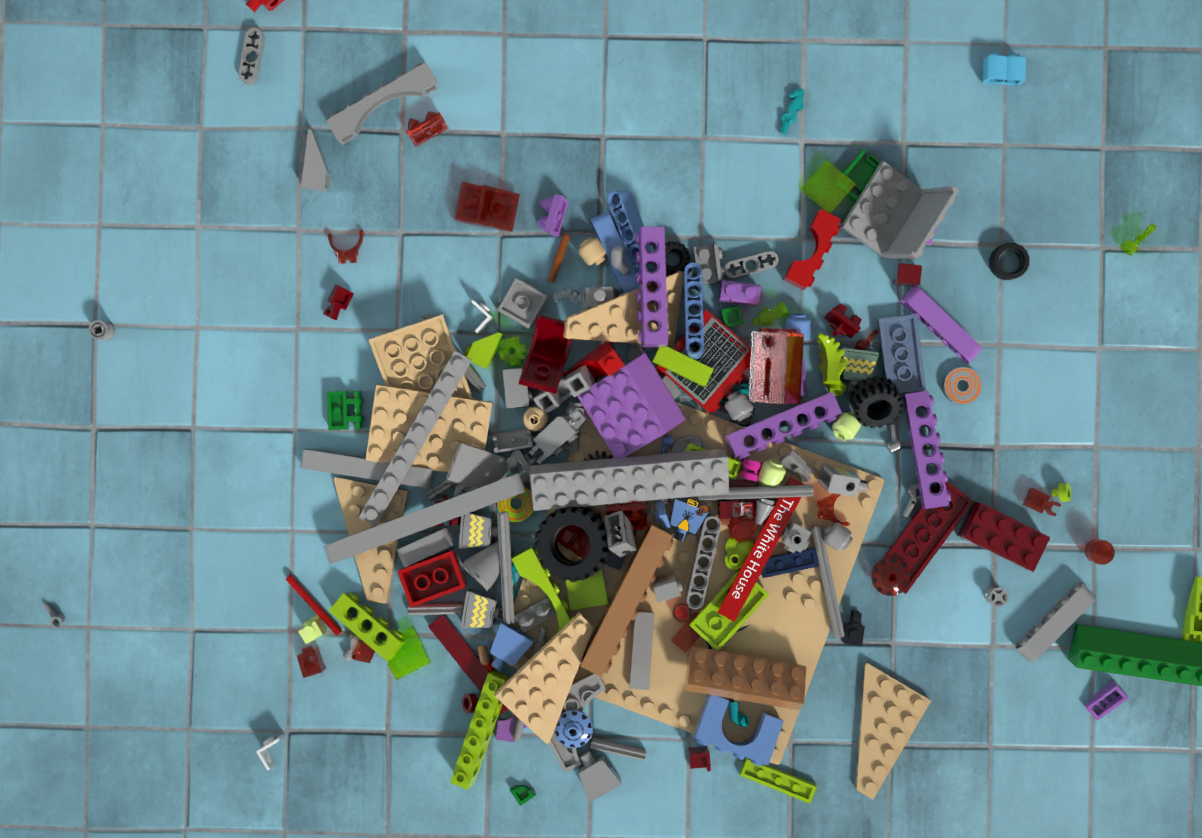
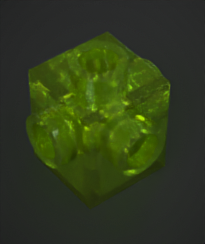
[498,336,527,366]

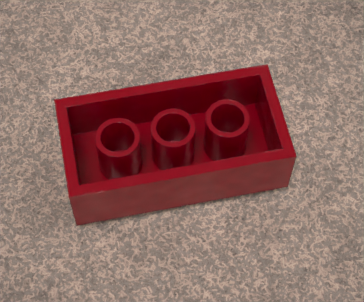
[957,502,1051,572]

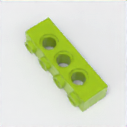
[329,592,406,661]

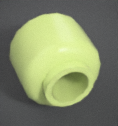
[832,412,861,441]
[758,459,786,487]

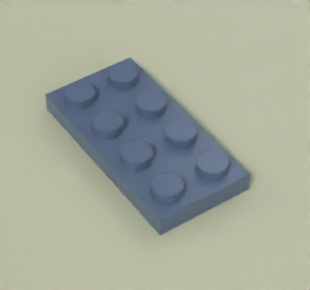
[877,314,926,393]

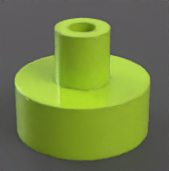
[1052,482,1071,502]

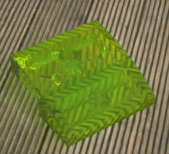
[800,160,856,213]
[382,625,431,680]

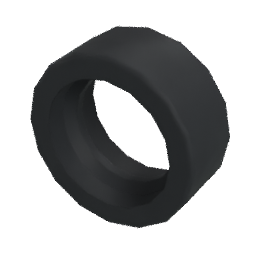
[989,243,1030,280]

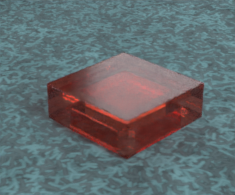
[351,640,375,663]

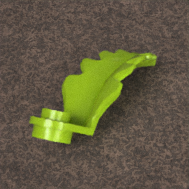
[817,333,847,396]

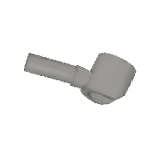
[887,425,901,453]
[43,603,65,628]

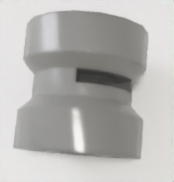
[88,320,115,341]

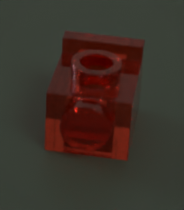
[297,646,326,678]

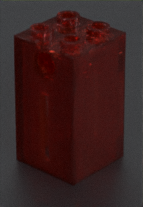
[749,328,804,404]

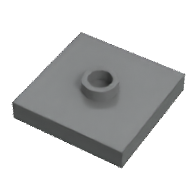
[497,277,549,329]

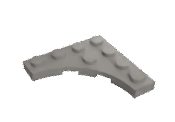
[549,673,606,773]

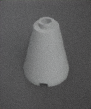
[461,540,514,591]

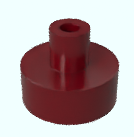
[462,693,479,713]

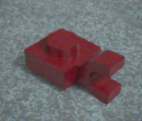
[323,284,354,320]

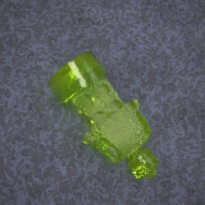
[1120,224,1156,256]
[752,301,789,326]

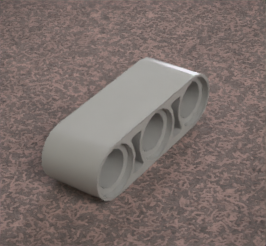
[396,527,455,567]

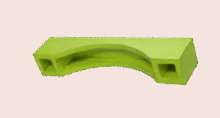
[511,546,586,651]

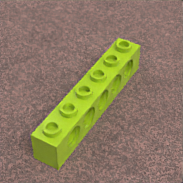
[450,670,512,790]

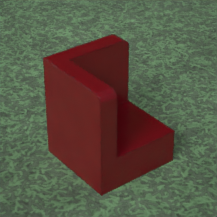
[893,263,922,287]
[689,746,711,772]

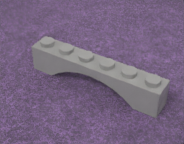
[326,62,440,145]

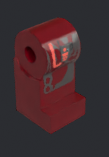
[718,500,754,519]

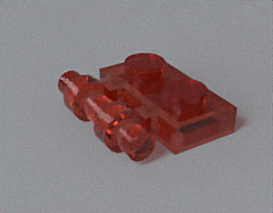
[606,501,648,530]

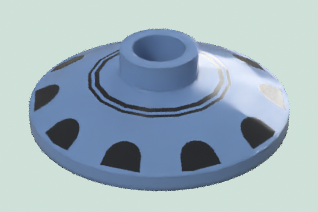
[554,710,593,748]

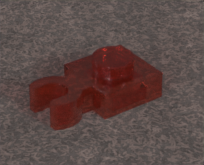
[1022,488,1061,516]

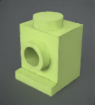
[298,615,328,644]

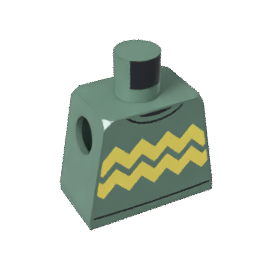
[840,348,879,392]

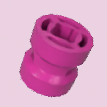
[739,458,762,482]

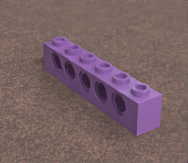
[635,227,668,347]
[902,391,951,509]
[724,392,842,460]

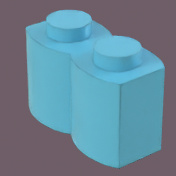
[983,53,1026,85]

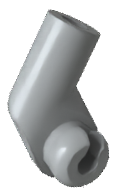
[611,246,630,275]

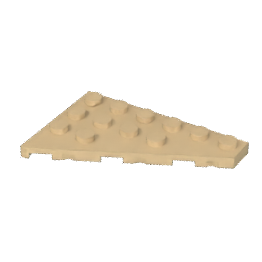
[563,271,684,346]
[334,477,409,604]
[494,612,594,744]
[855,661,931,799]

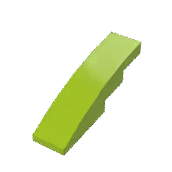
[1182,577,1202,643]

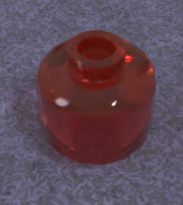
[727,515,757,542]
[1084,539,1115,565]

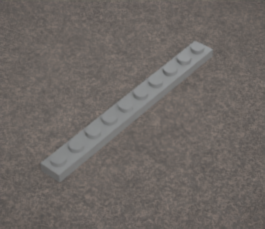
[359,350,472,526]

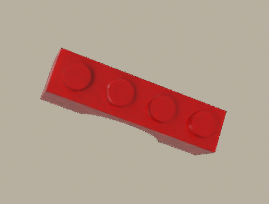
[783,209,841,290]

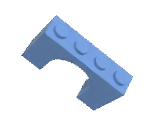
[693,694,784,766]

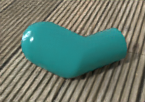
[729,700,750,727]

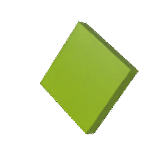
[565,568,609,610]

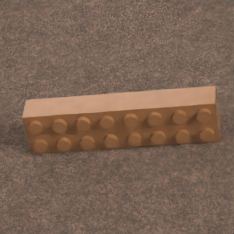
[580,522,674,677]

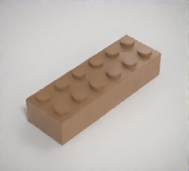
[684,646,807,710]

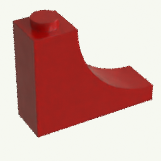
[562,341,625,378]

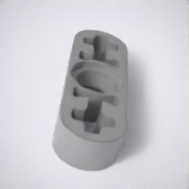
[238,28,265,85]
[724,251,779,279]

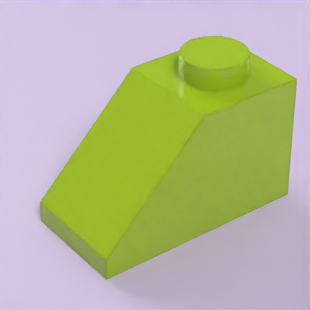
[464,332,504,370]

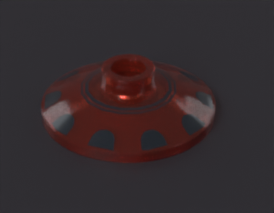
[871,557,910,596]

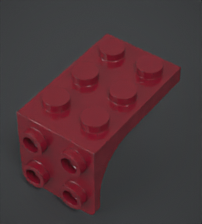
[518,315,572,394]

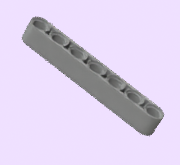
[300,449,433,488]

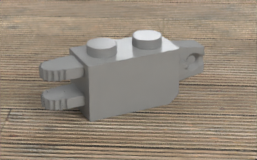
[529,409,587,465]

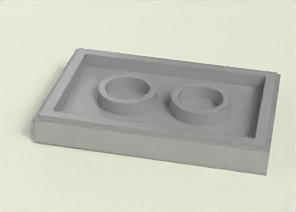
[446,442,508,489]

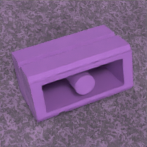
[718,280,761,306]

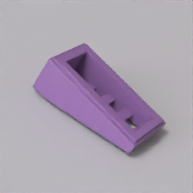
[1084,679,1129,721]

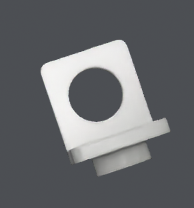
[471,299,493,334]
[256,734,285,770]

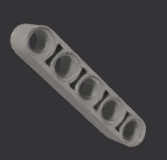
[685,515,721,609]
[1015,582,1096,662]

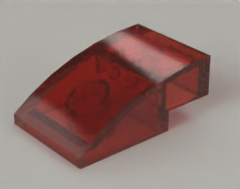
[453,182,520,232]

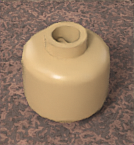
[579,237,606,266]
[523,405,549,431]

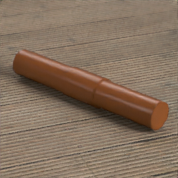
[547,234,570,283]

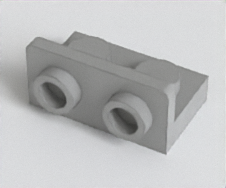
[693,243,725,285]

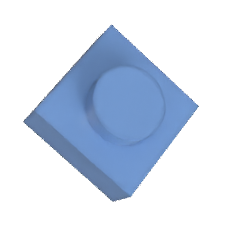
[654,501,670,529]

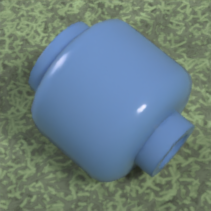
[786,313,811,342]

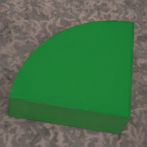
[510,785,536,806]

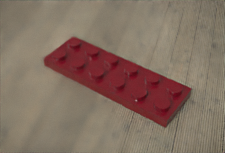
[876,482,974,594]

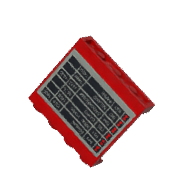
[656,310,759,414]

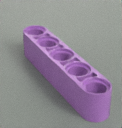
[900,286,982,364]

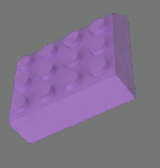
[577,353,686,458]

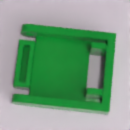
[834,149,881,203]

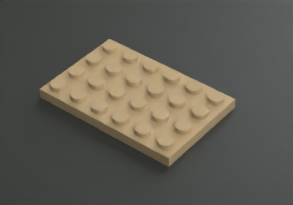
[368,314,473,399]
[366,384,493,473]

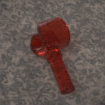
[855,329,878,351]

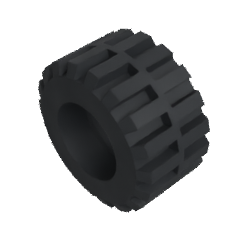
[850,376,903,428]

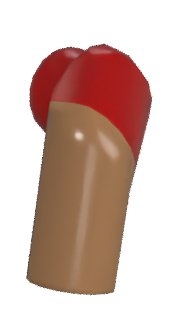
[477,645,495,671]

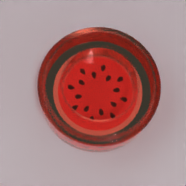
[673,602,692,623]

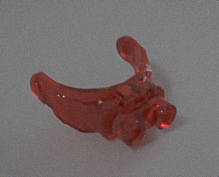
[328,230,364,264]
[817,493,850,526]

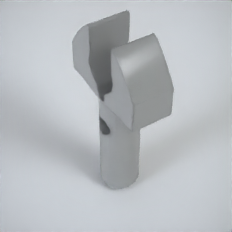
[902,483,921,518]

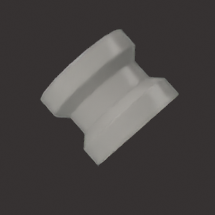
[984,585,1008,607]

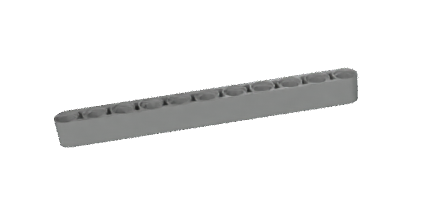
[323,473,526,564]

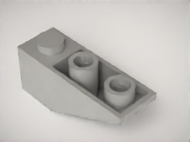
[299,129,331,193]

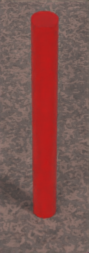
[285,575,342,636]

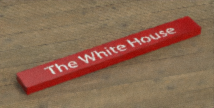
[717,477,805,622]

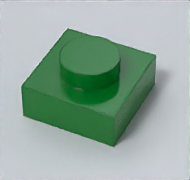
[720,305,744,328]

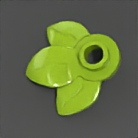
[724,534,755,570]

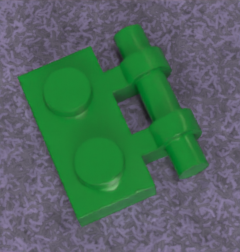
[327,391,364,430]

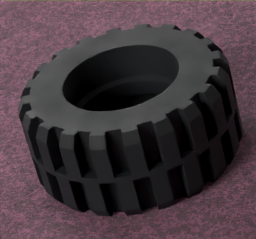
[534,506,610,582]

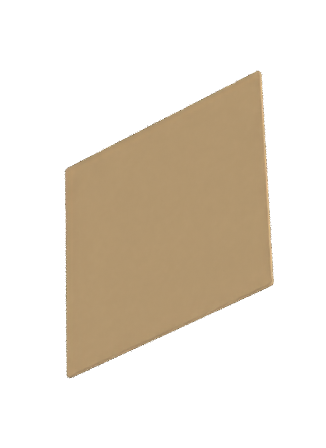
[494,375,884,765]

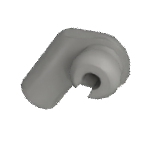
[343,633,362,661]

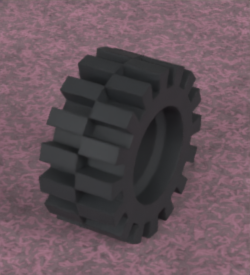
[665,241,691,276]

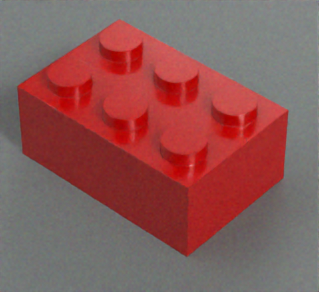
[397,549,468,608]

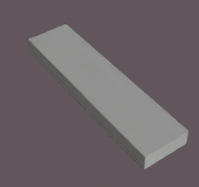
[629,611,654,690]

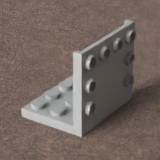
[841,161,959,259]

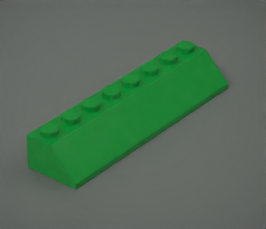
[1068,624,1202,686]

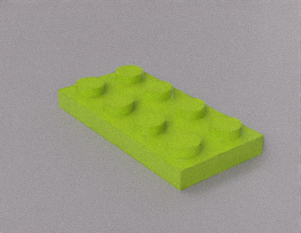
[689,568,769,651]

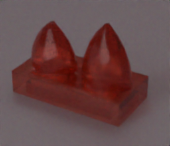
[406,111,449,147]

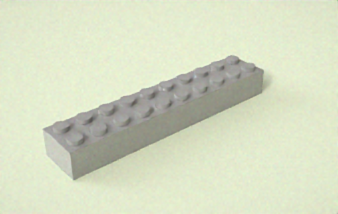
[530,449,729,511]

